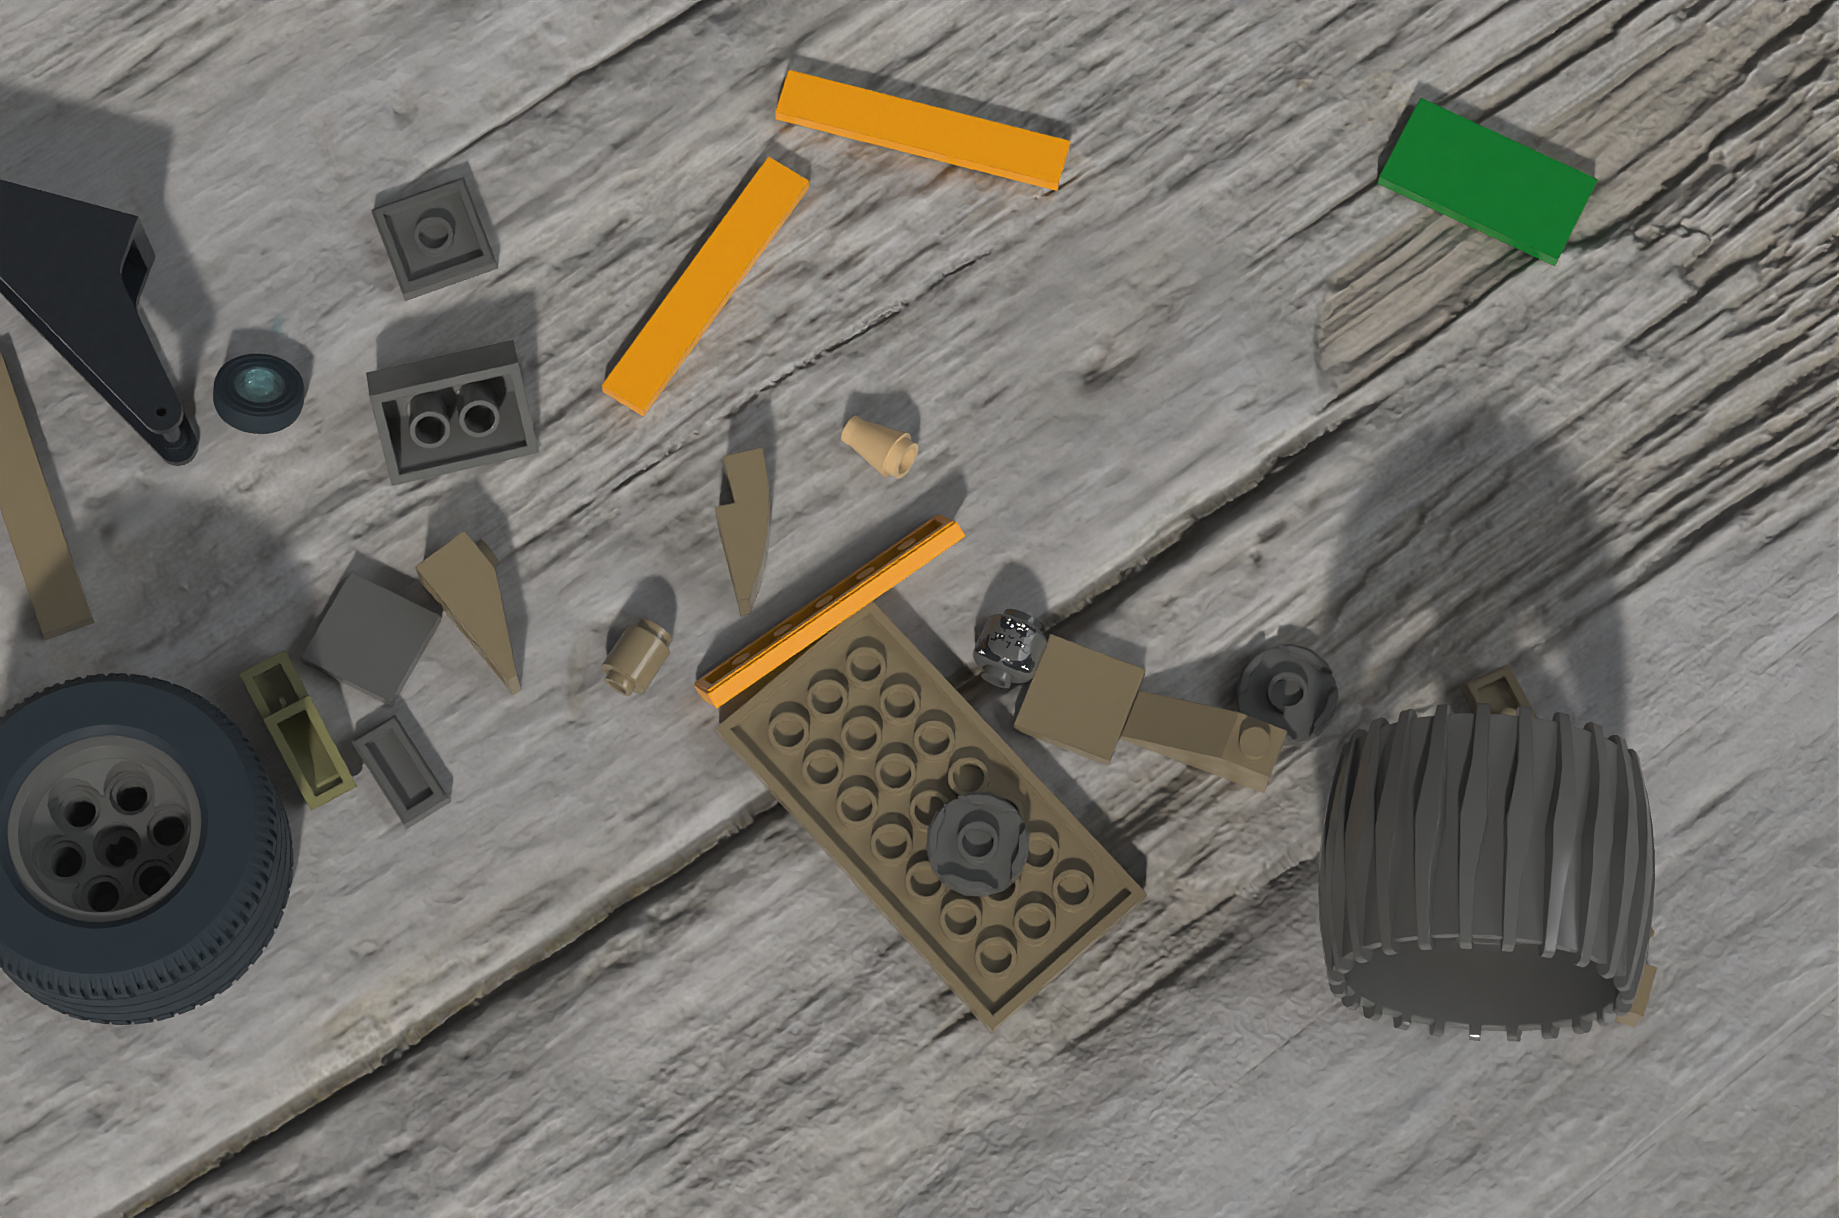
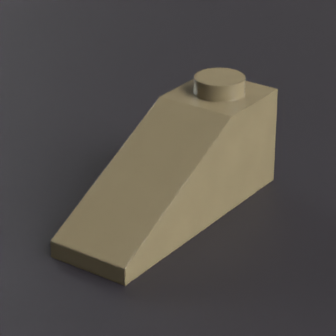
[415,531,521,695]
[1120,690,1287,794]

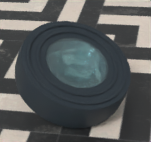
[213,354,305,434]

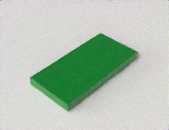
[1377,97,1598,266]

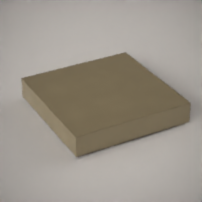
[1013,634,1146,766]

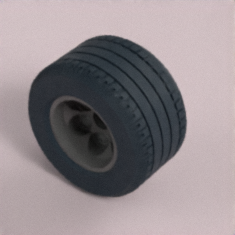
[0,673,294,1025]

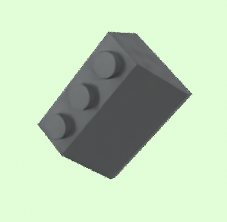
[366,340,539,486]

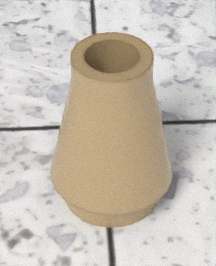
[841,415,918,479]

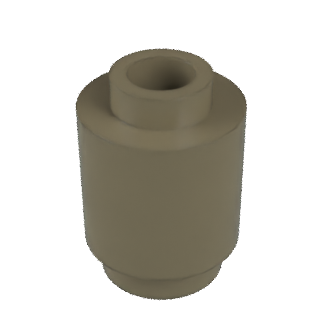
[601,617,673,696]

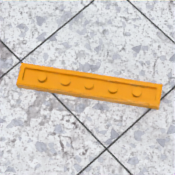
[775,70,1071,191]
[602,156,809,417]
[694,514,965,709]

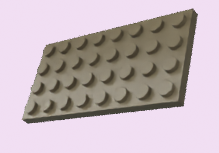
[716,601,1147,1034]

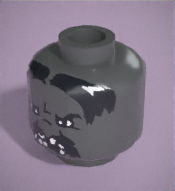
[972,609,1047,688]

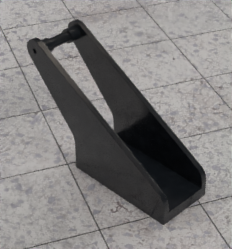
[0,179,198,466]

